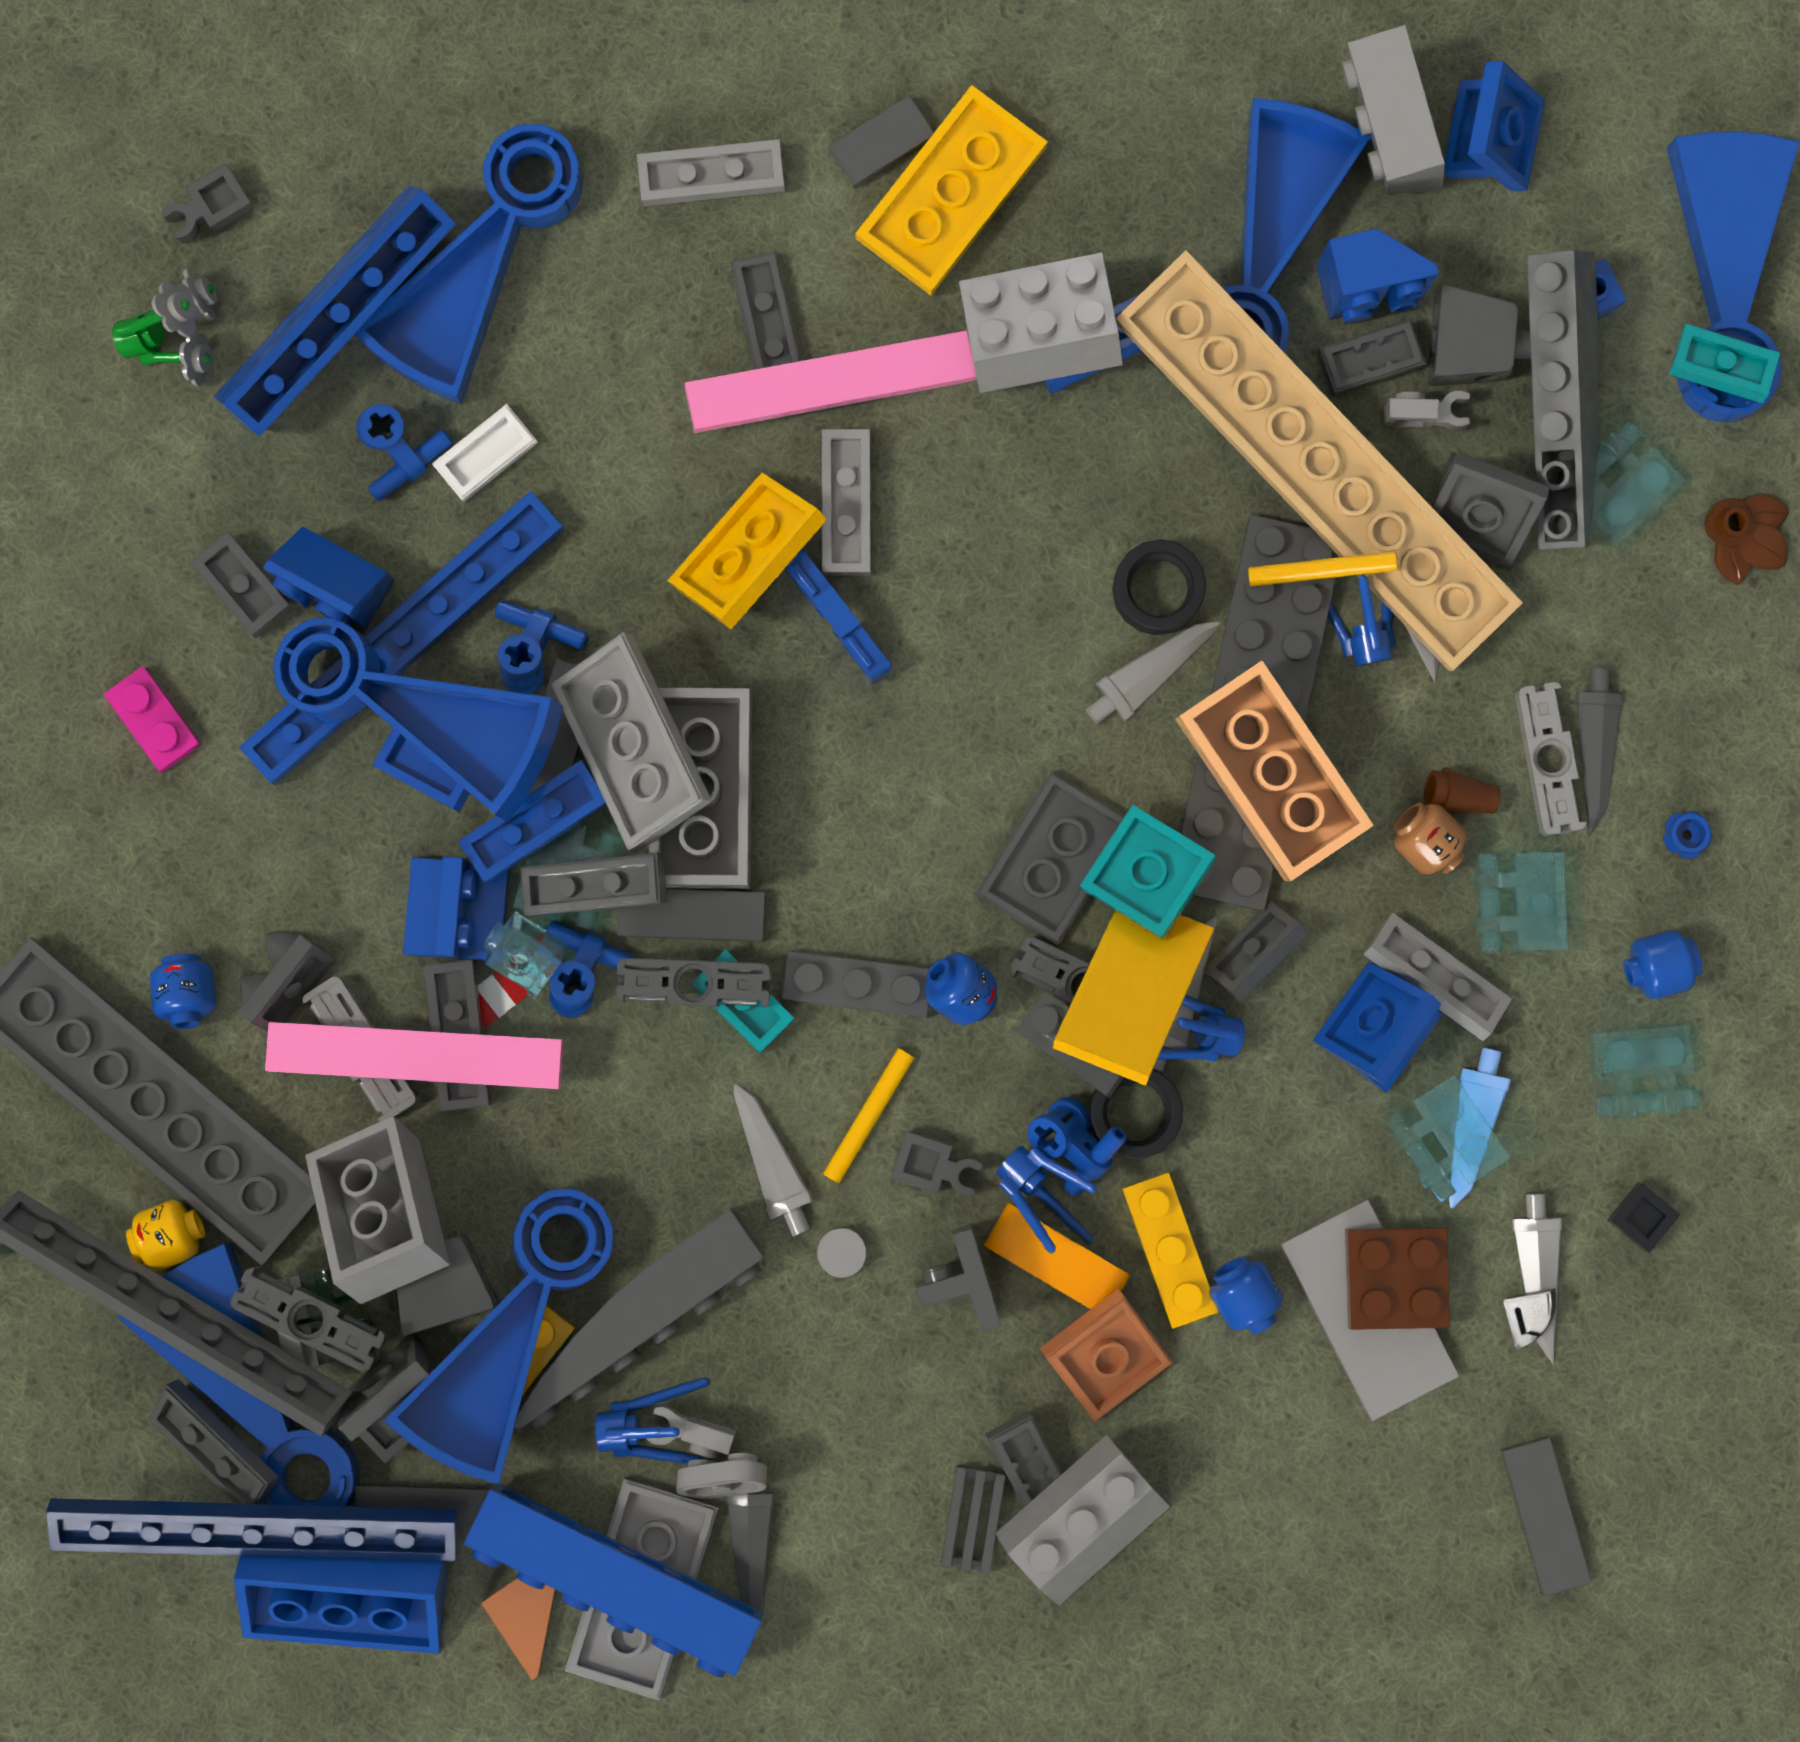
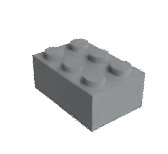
[959,252,1123,393]
[305,1116,450,1304]

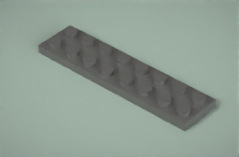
[1180,515,1339,911]
[0,938,316,1266]

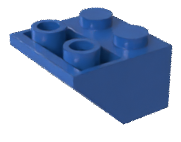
[1316,229,1439,324]
[263,526,395,630]

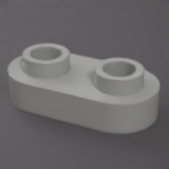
[676,1453,767,1499]

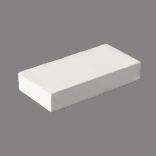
[432,404,538,503]

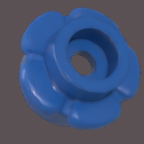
[1663,811,1712,859]

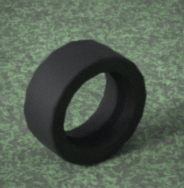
[1112,539,1206,635]
[1089,1069,1183,1158]

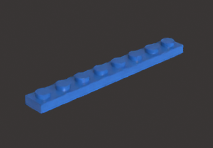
[239,491,565,785]

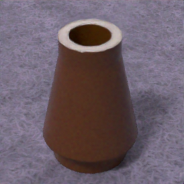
[1423,767,1501,814]

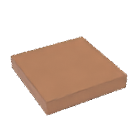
[1039,1289,1173,1422]

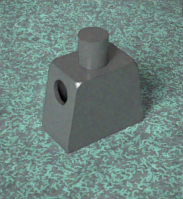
[1427,285,1531,386]
[397,1228,499,1336]

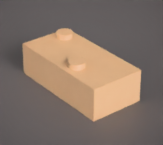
[1175,661,1374,881]

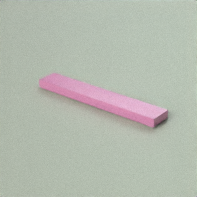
[684,330,977,433]
[265,1022,564,1089]

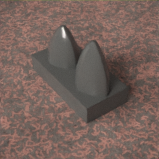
[239,931,336,1031]

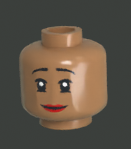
[1393,803,1467,875]

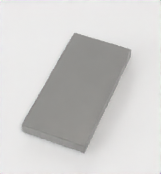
[551,632,712,852]
[1279,1199,1460,1421]
[565,1477,719,1701]

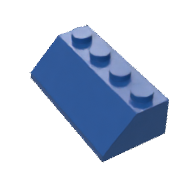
[234,1556,447,1654]

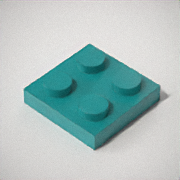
[1080,805,1217,941]

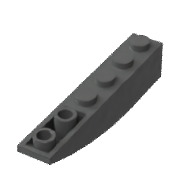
[1527,250,1599,550]
[514,1208,766,1430]

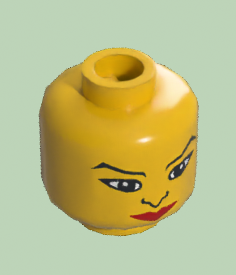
[126,1200,205,1272]

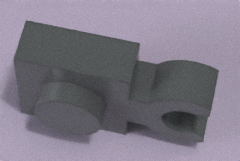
[161,163,255,244]
[891,1131,983,1196]

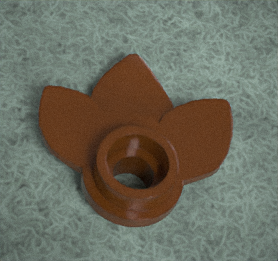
[1704,494,1789,585]

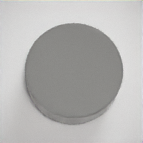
[817,1228,866,1278]

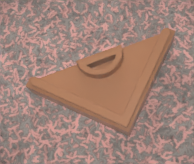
[481,1578,556,1680]

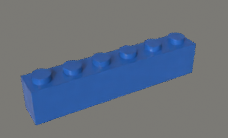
[213,185,456,437]
[464,1484,764,1677]

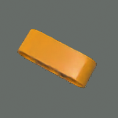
[983,1203,1131,1309]

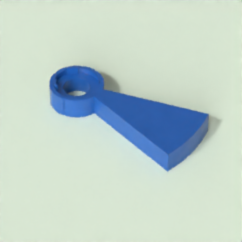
[1223,98,1371,353]
[354,124,583,405]
[1667,132,1799,422]
[273,617,563,822]
[384,1189,613,1485]
[117,1242,360,1506]

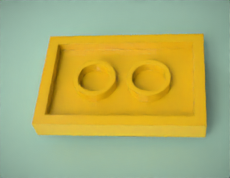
[667,473,827,629]

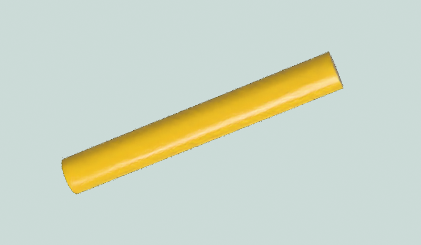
[1248,551,1398,587]
[823,1048,915,1184]

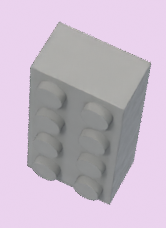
[649,688,753,889]

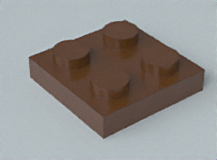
[1345,1227,1450,1330]

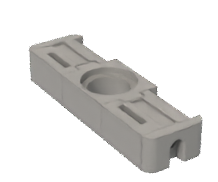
[1515,682,1587,836]
[303,977,419,1122]

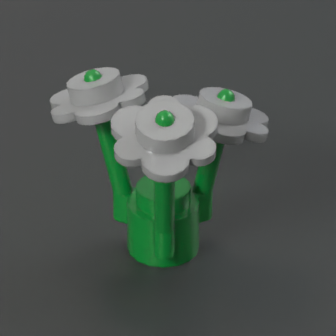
[112,268,217,386]

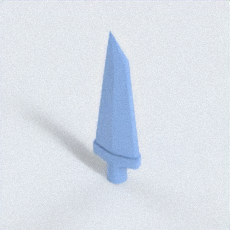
[1449,1048,1511,1208]

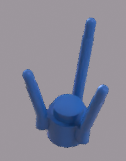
[1328,575,1396,667]
[1158,995,1245,1062]
[996,1146,1097,1253]
[595,1377,709,1464]

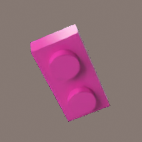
[103,666,202,773]

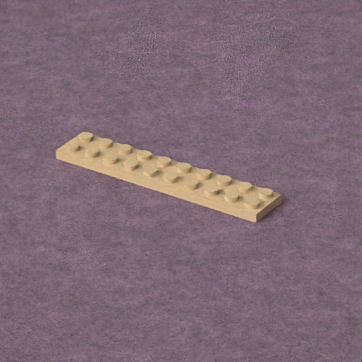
[1116,250,1523,671]

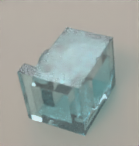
[483,912,564,999]

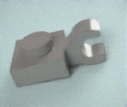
[1383,390,1470,431]
[646,1405,737,1459]

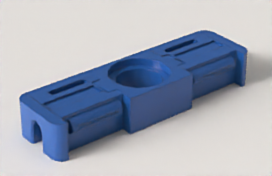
[784,548,892,684]

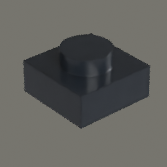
[1607,1182,1680,1253]

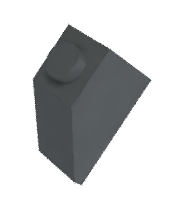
[1016,991,1124,1098]

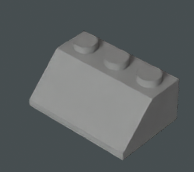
[1341,25,1445,194]
[995,1435,1170,1606]

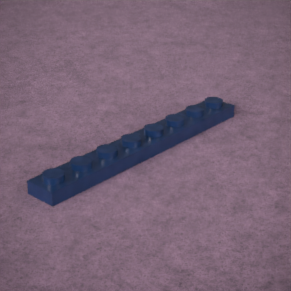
[46,1498,458,1561]

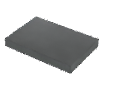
[975,771,1125,946]

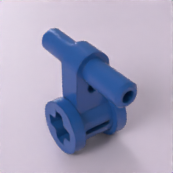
[356,404,453,501]
[495,600,589,694]
[545,921,639,1018]
[1028,1097,1126,1196]

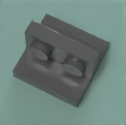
[1431,452,1550,569]
[916,1225,1001,1332]
[338,1333,437,1463]

